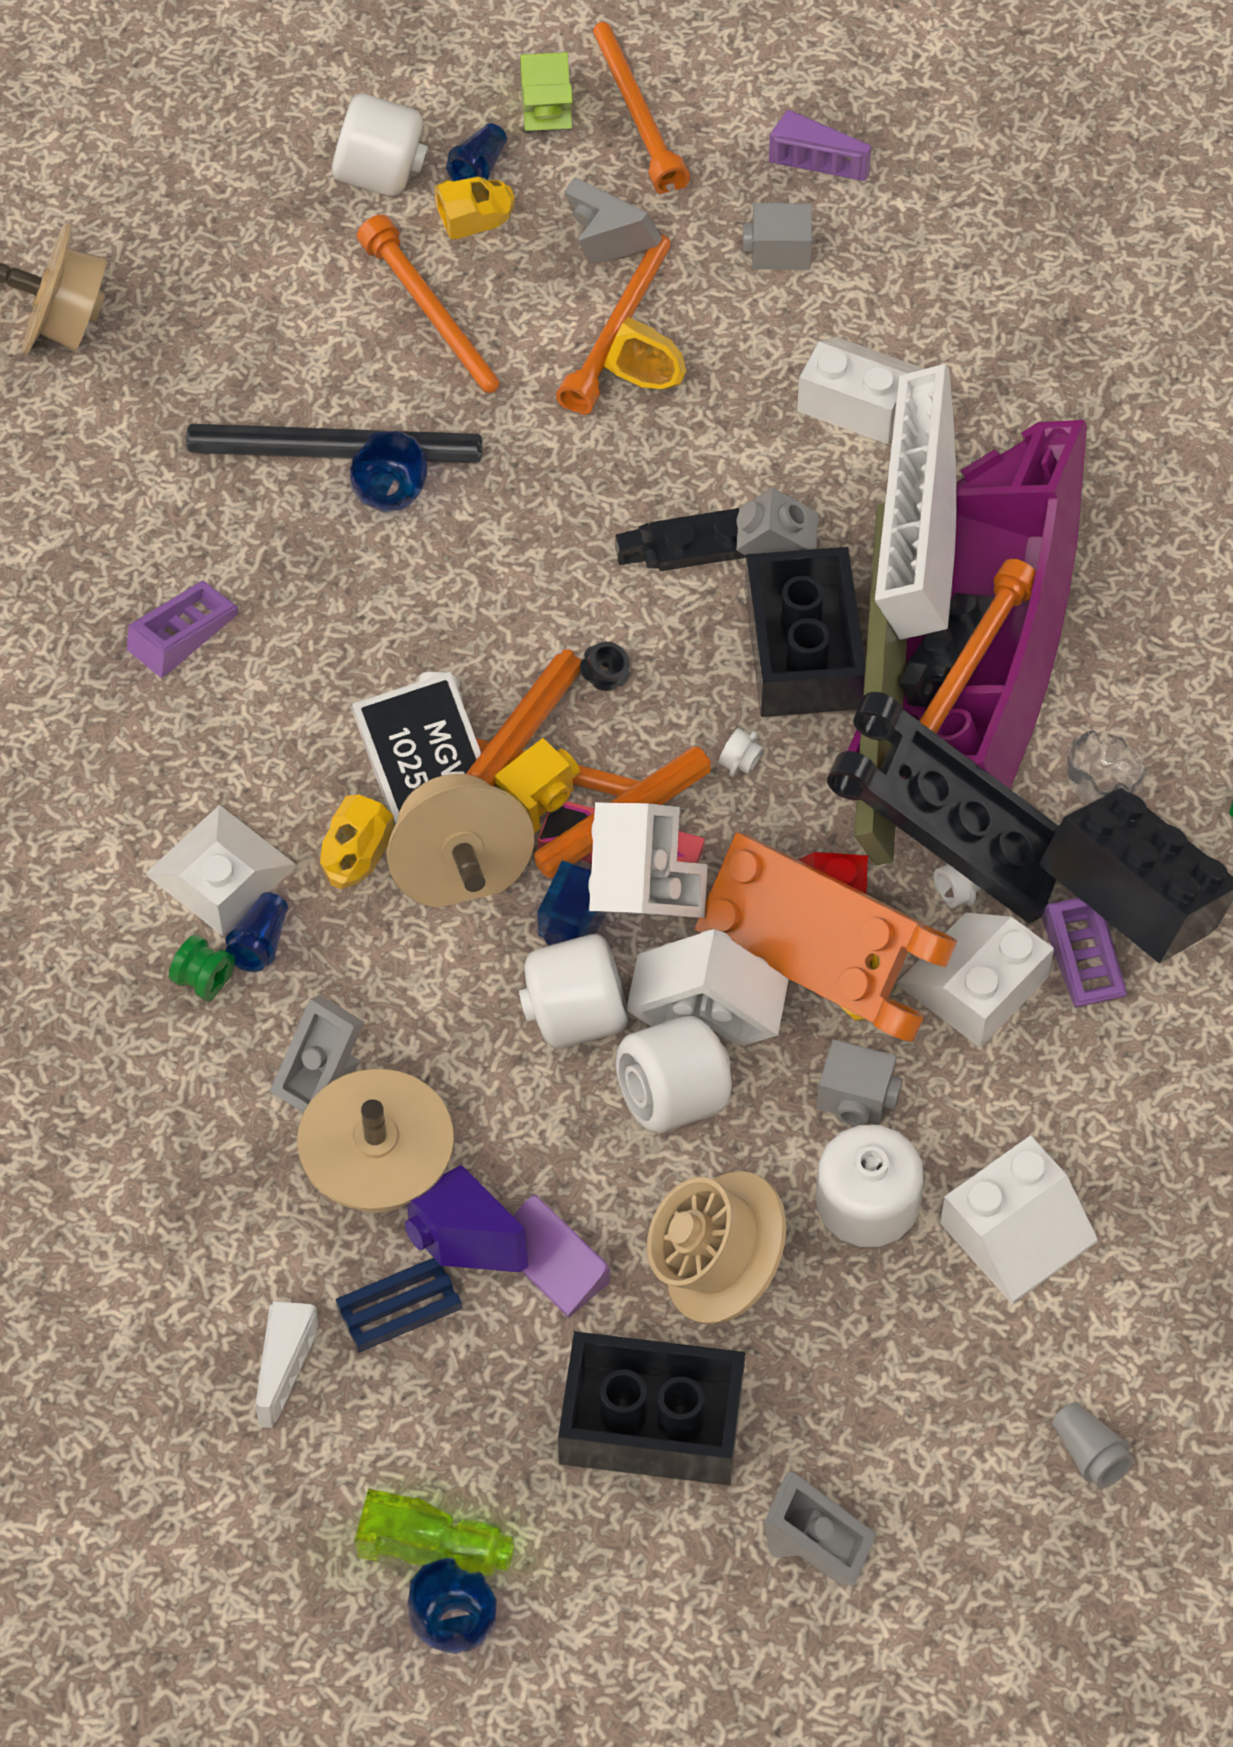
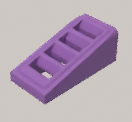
[769,110,871,181]
[127,580,238,678]
[1042,898,1128,1008]

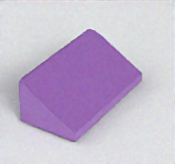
[513,1194,610,1318]

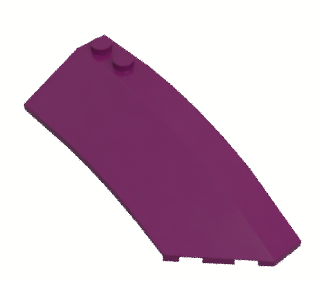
[847,420,1087,789]

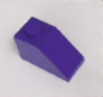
[405,1165,529,1272]

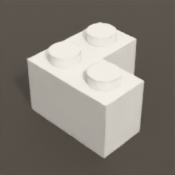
[589,802,708,918]
[626,929,789,1046]

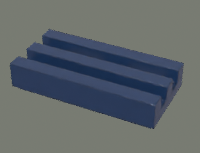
[335,1258,462,1353]

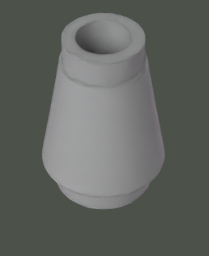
[1052,1402,1134,1488]

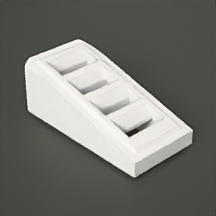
[256,1301,318,1428]

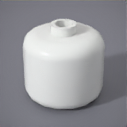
[332,93,428,196]
[519,934,628,1049]
[616,1016,732,1133]
[816,1125,924,1247]

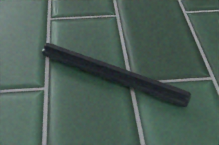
[186,423,483,463]

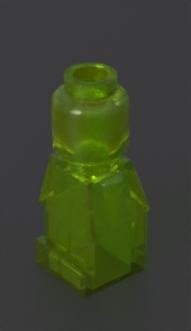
[354,1489,515,1576]

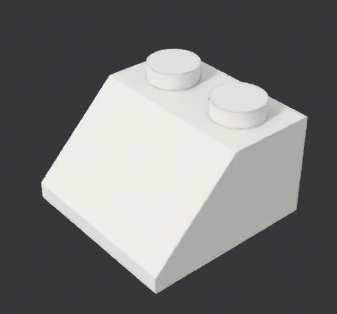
[797,337,924,444]
[897,913,1054,1048]
[940,1135,1098,1304]

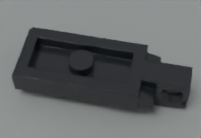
[615,508,746,572]
[899,593,994,707]

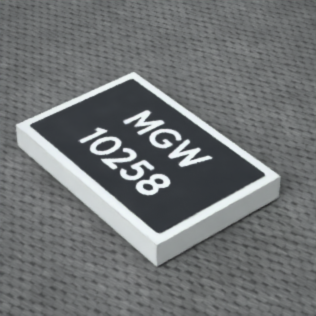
[351,671,481,825]

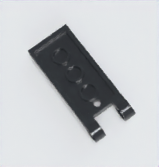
[827,692,1059,924]

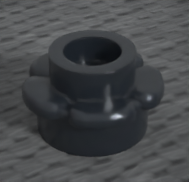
[580,642,629,691]

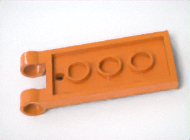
[694,832,958,1042]

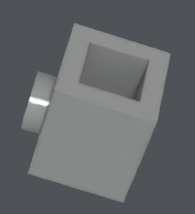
[743,202,812,270]
[736,488,818,555]
[816,1039,903,1126]

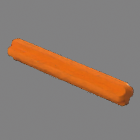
[466,649,582,787]
[534,746,711,878]

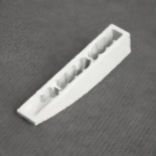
[875,364,956,640]

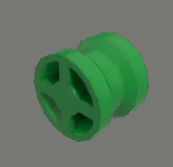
[168,934,235,1002]

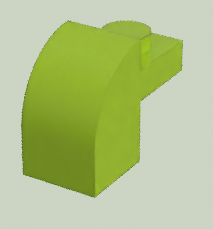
[520,52,572,131]

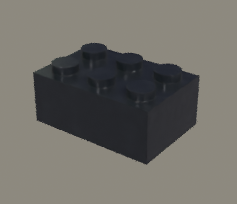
[744,547,866,717]
[1038,787,1233,964]
[558,1331,746,1486]

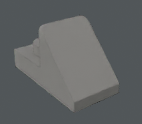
[564,177,662,263]
[269,995,364,1113]
[764,1472,876,1586]

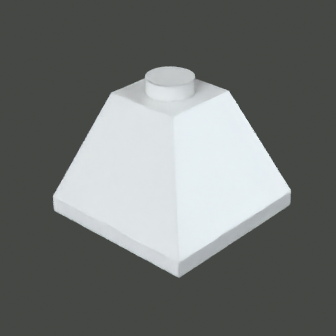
[146,805,296,936]

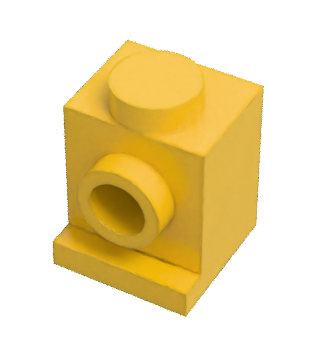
[495,738,580,833]

